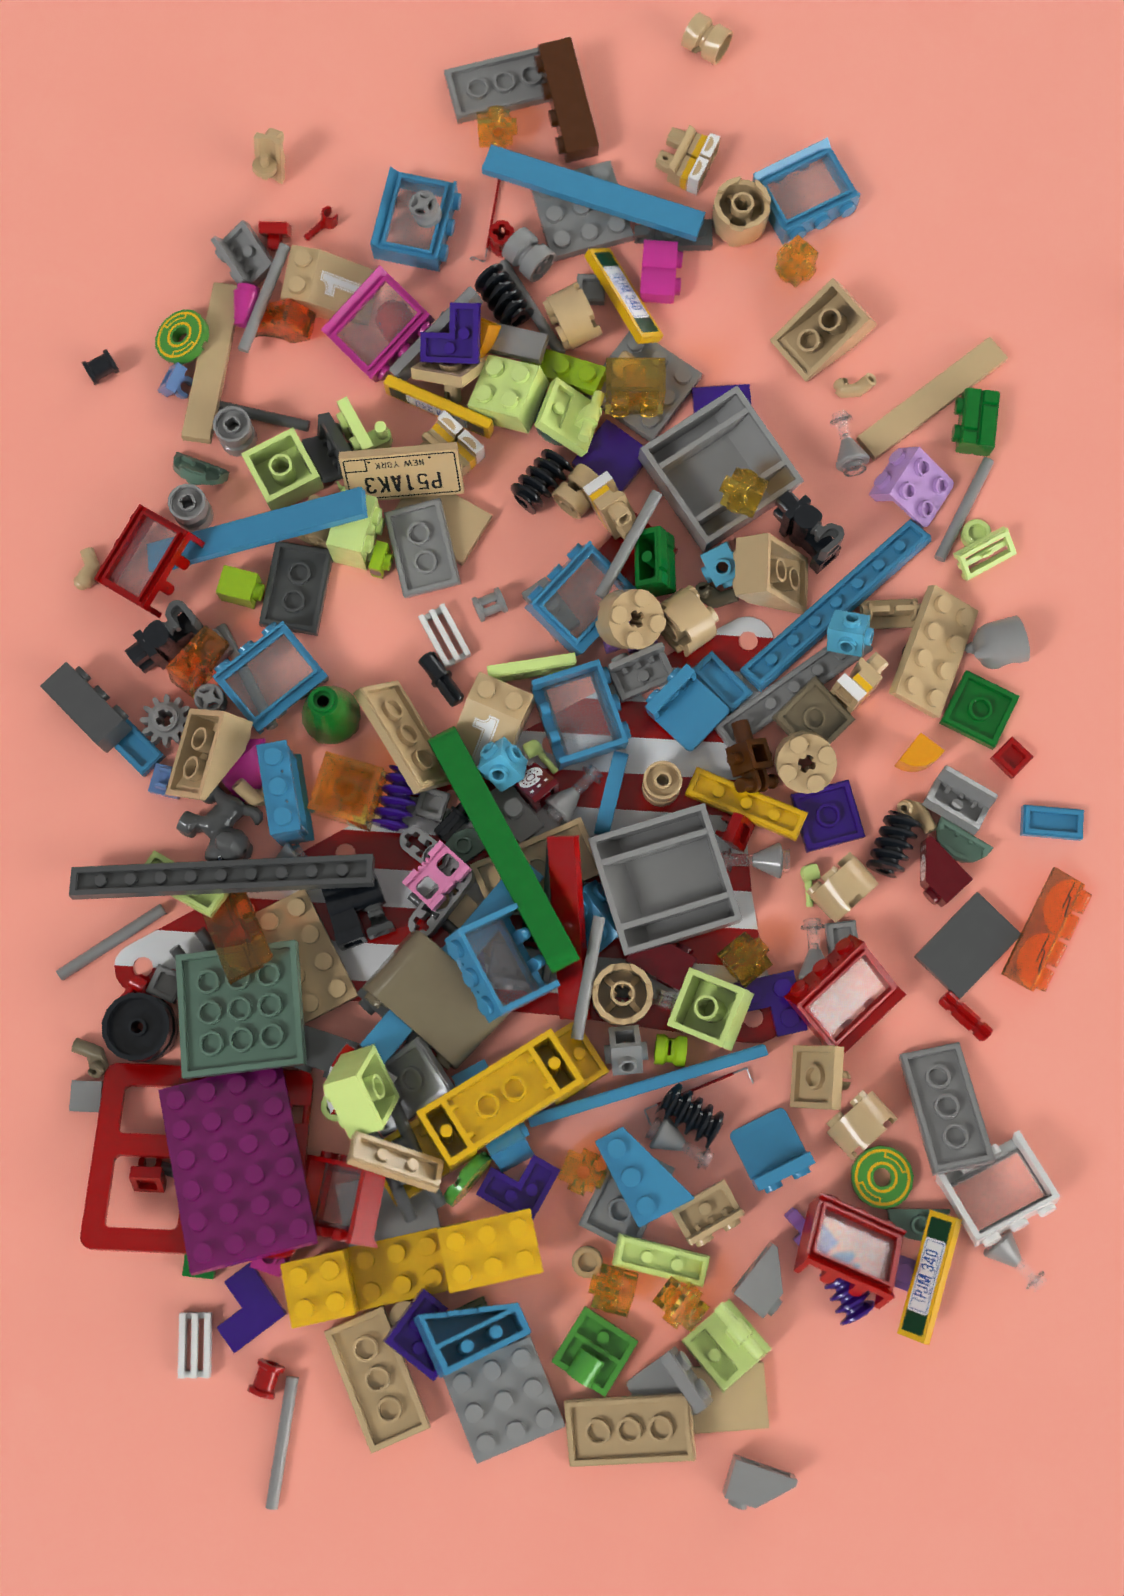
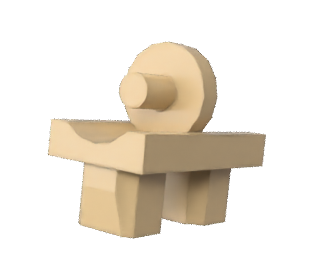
[252,127,286,184]

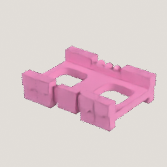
[402,840,473,912]

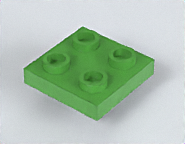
[551,1306,639,1397]

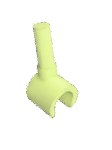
[522,740,559,775]
[800,864,821,907]

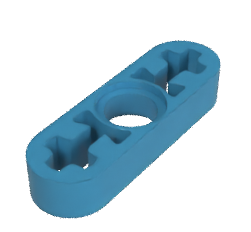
[594,750,629,835]

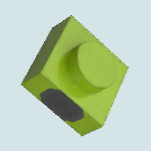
[368,540,394,579]

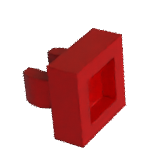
[259,221,292,251]
[715,812,755,852]
[129,1157,167,1193]

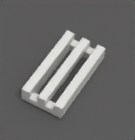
[418,603,472,669]
[178,1312,213,1379]

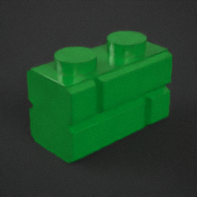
[951,388,1000,457]
[634,526,676,597]

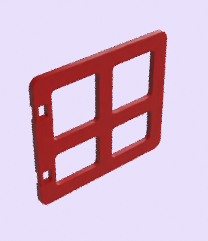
[80,1063,314,1259]

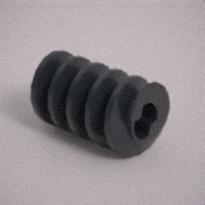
[475,263,534,327]
[510,449,573,515]
[866,810,922,878]
[655,1083,724,1149]

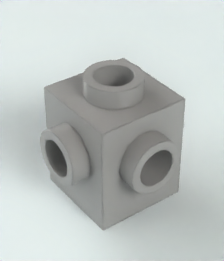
[604,1025,649,1076]

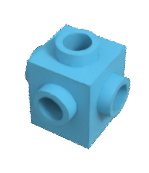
[700,541,735,589]
[827,609,874,657]
[477,737,528,792]

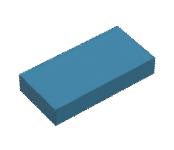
[692,651,753,714]
[114,719,166,777]
[1020,805,1084,841]

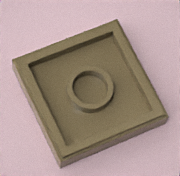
[771,676,855,758]

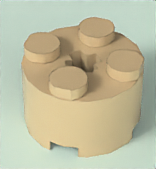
[712,176,771,248]
[542,282,603,351]
[660,585,719,657]
[595,589,666,649]
[774,730,837,794]
[806,852,879,923]
[591,963,654,1026]
[826,1090,898,1161]

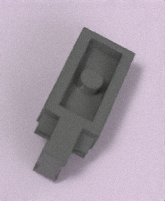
[634,219,713,251]

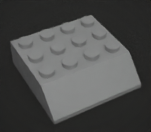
[638,385,804,553]
[588,803,742,956]

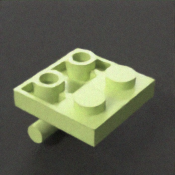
[534,377,605,457]
[336,396,393,451]
[681,1299,772,1393]

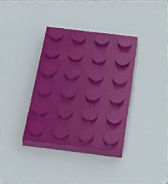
[158,1068,319,1276]

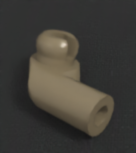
[695,582,739,608]
[71,1037,109,1078]

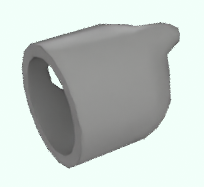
[965,615,1030,669]

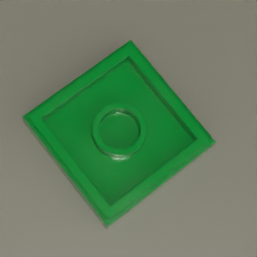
[939,670,1020,750]

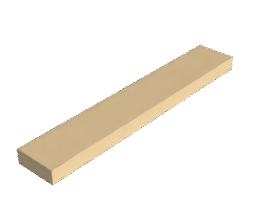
[181,282,237,444]
[856,336,1008,461]

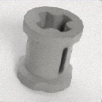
[471,587,508,622]

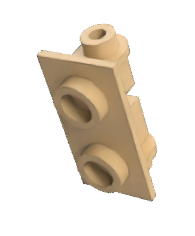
[859,598,921,629]

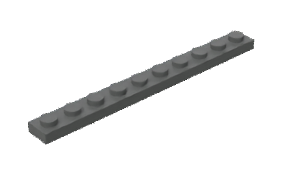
[69,854,375,900]

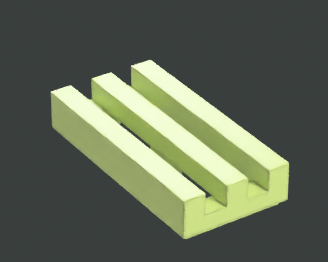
[953,526,1017,581]

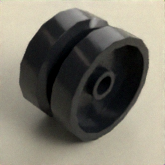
[102,992,179,1062]

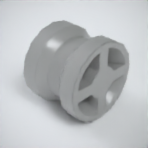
[409,190,442,228]
[194,683,228,711]

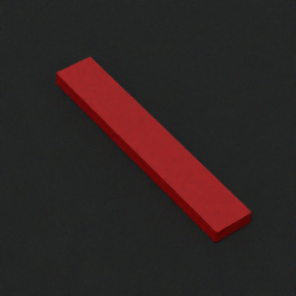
[547,835,591,1020]

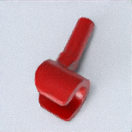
[303,206,338,242]
[120,974,151,997]

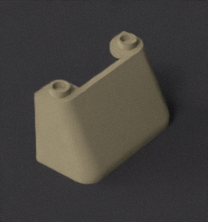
[362,930,509,1070]

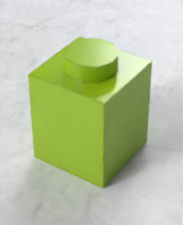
[216,565,265,609]

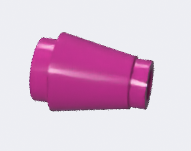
[233,283,260,328]

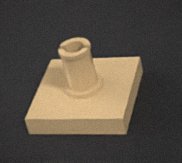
[411,356,487,403]
[790,1045,851,1110]

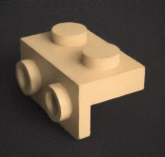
[670,1179,745,1247]

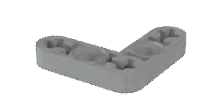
[399,827,475,938]

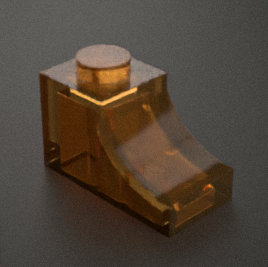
[255,298,316,344]
[166,625,229,698]

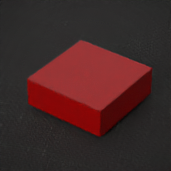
[990,736,1034,779]

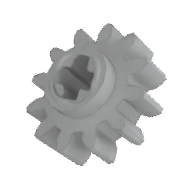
[139,694,190,748]

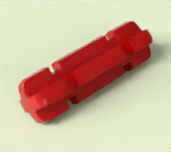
[939,991,993,1042]

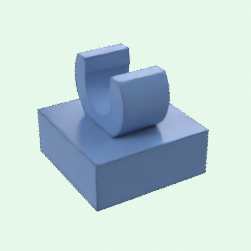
[157,362,193,399]
[148,763,180,800]

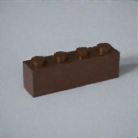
[534,36,599,163]

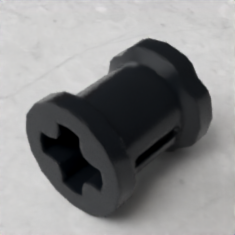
[81,349,120,385]

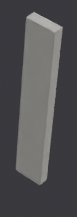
[714,646,873,747]

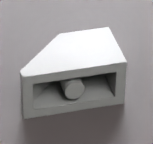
[731,1242,783,1318]
[722,1453,798,1510]

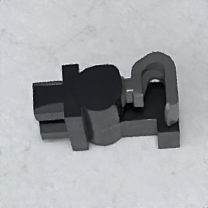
[773,490,844,574]
[125,600,208,674]
[321,873,396,951]

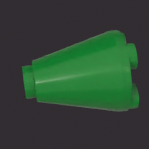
[301,686,361,744]

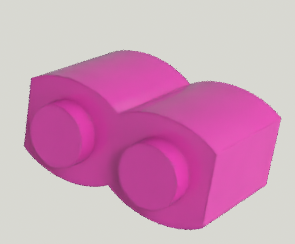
[640,240,683,304]

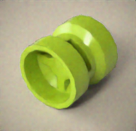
[654,1034,688,1067]

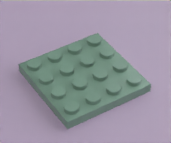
[175,940,307,1079]

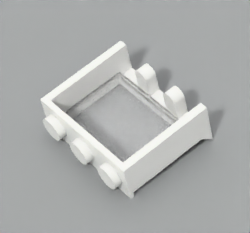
[935,1130,1061,1247]

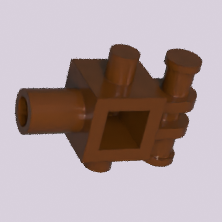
[725,719,779,793]

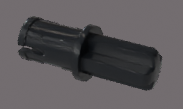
[418,651,464,707]
[434,802,470,842]

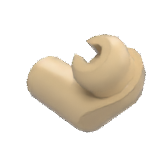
[833,373,877,398]
[73,547,100,591]
[232,778,265,806]
[896,799,937,835]

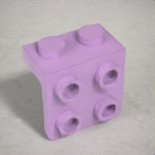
[868,447,954,527]

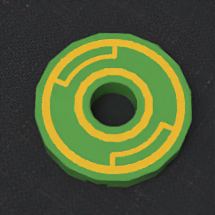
[155,309,209,365]
[850,1146,914,1209]
[444,1151,493,1207]

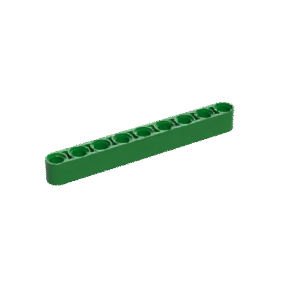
[427,726,580,974]

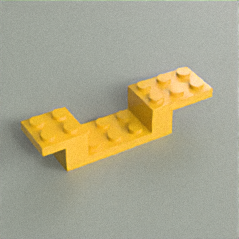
[383,1021,609,1207]
[280,1208,544,1329]

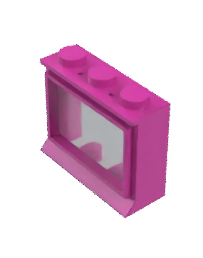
[320,265,435,383]

